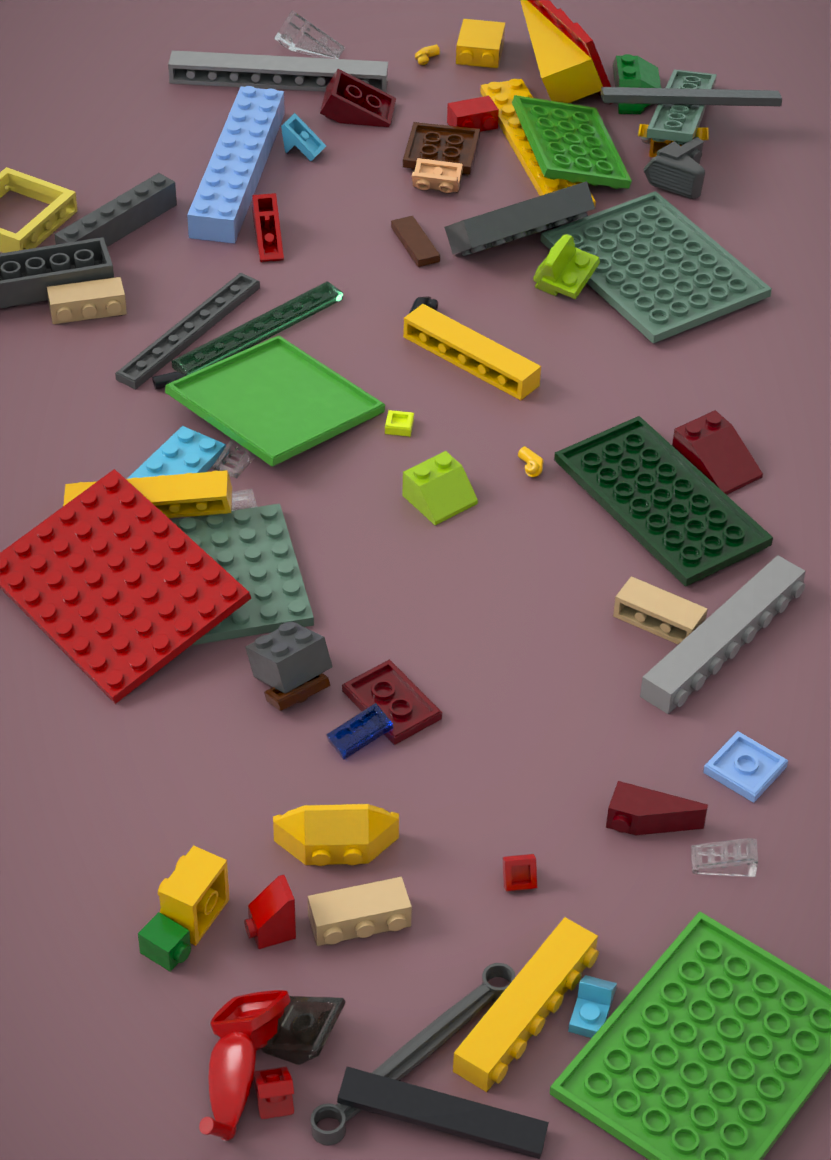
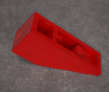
[252,193,284,262]

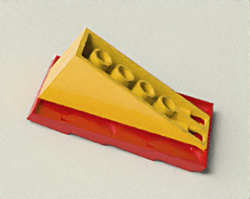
[520,0,613,104]

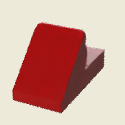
[253,1066,294,1119]

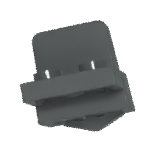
[643,137,705,199]

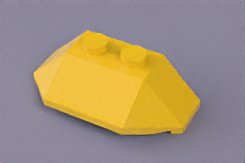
[273,804,399,866]

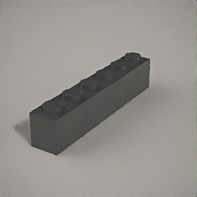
[54,173,177,247]

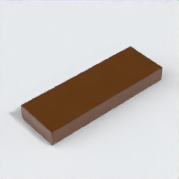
[391,216,440,267]

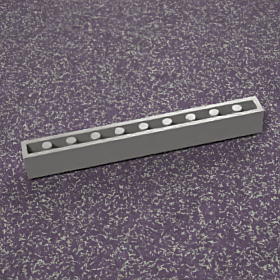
[168,50,388,93]

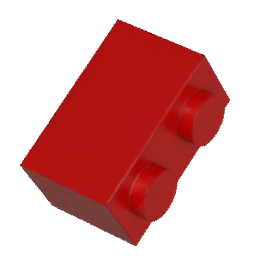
[447,96,499,132]

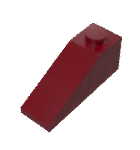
[606,781,708,836]

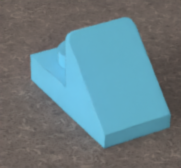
[281,113,326,161]
[568,975,617,1038]

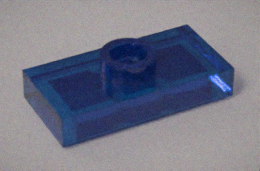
[326,703,394,760]

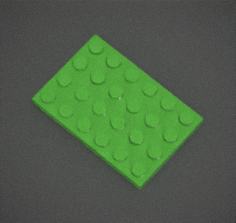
[512,95,632,189]

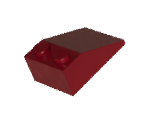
[320,69,396,127]
[672,410,763,495]

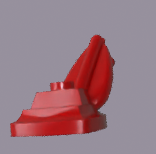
[199,990,291,1141]

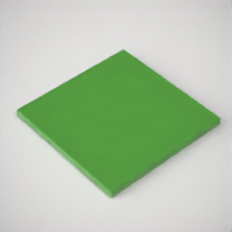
[165,335,385,467]

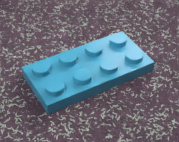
[127,426,226,479]

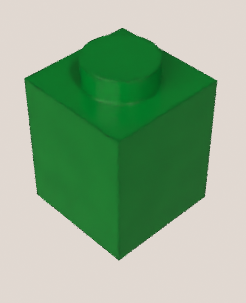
[138,912,191,972]

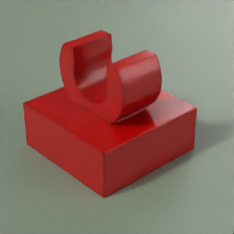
[503,854,537,891]

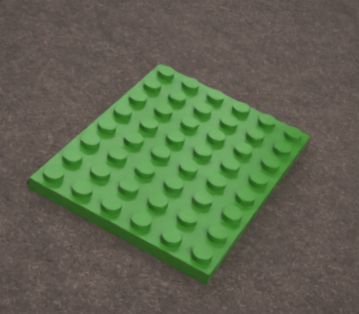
[550,911,831,1160]

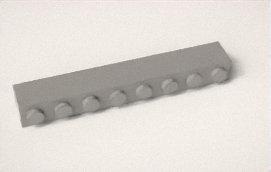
[640,555,806,714]

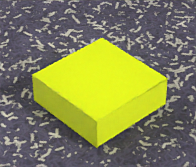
[385,410,414,437]

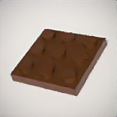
[403,122,480,175]

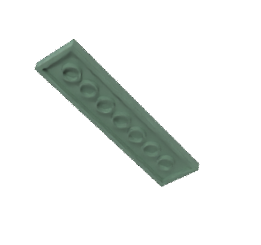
[647,69,717,145]

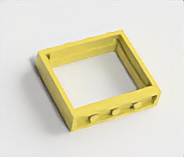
[0,167,77,253]

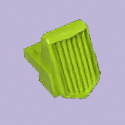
[533,234,600,299]

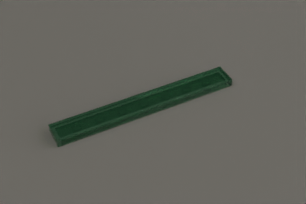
[172,281,343,375]

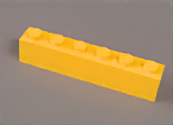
[403,304,541,401]
[63,470,232,518]
[453,917,599,1092]

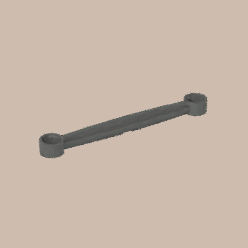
[311,963,516,1145]

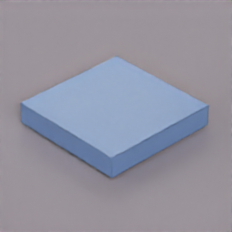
[703,731,788,803]

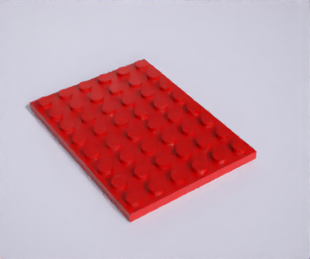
[0,469,251,704]

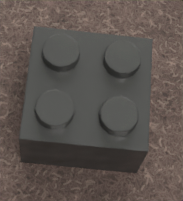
[245,621,333,694]

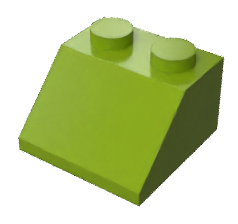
[402,451,478,525]

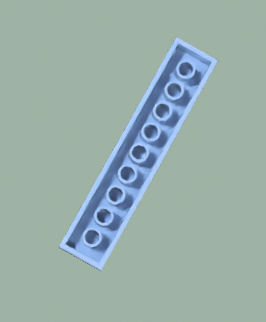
[187,86,285,244]

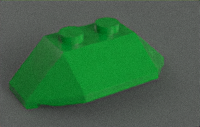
[612,54,661,114]

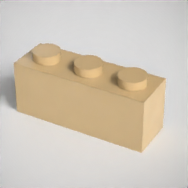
[47,277,127,324]
[613,576,708,644]
[308,877,412,946]

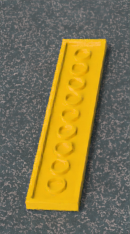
[480,79,596,206]

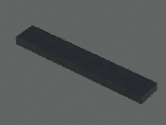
[337,1067,549,1159]

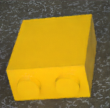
[456,19,505,68]

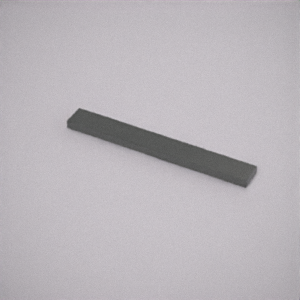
[601,87,782,107]
[115,273,260,390]

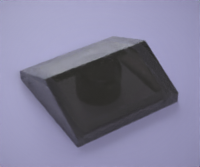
[261,996,346,1065]

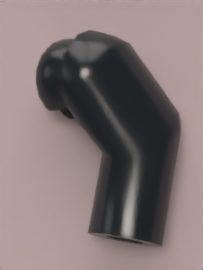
[409,296,438,313]
[152,372,187,389]

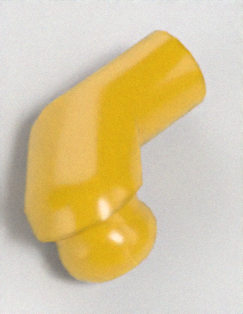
[415,44,440,65]
[518,446,544,477]

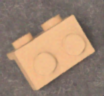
[412,158,463,193]

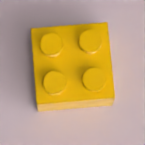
[158,845,230,946]

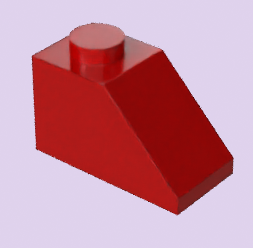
[244,875,296,949]

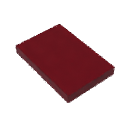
[342,659,442,745]

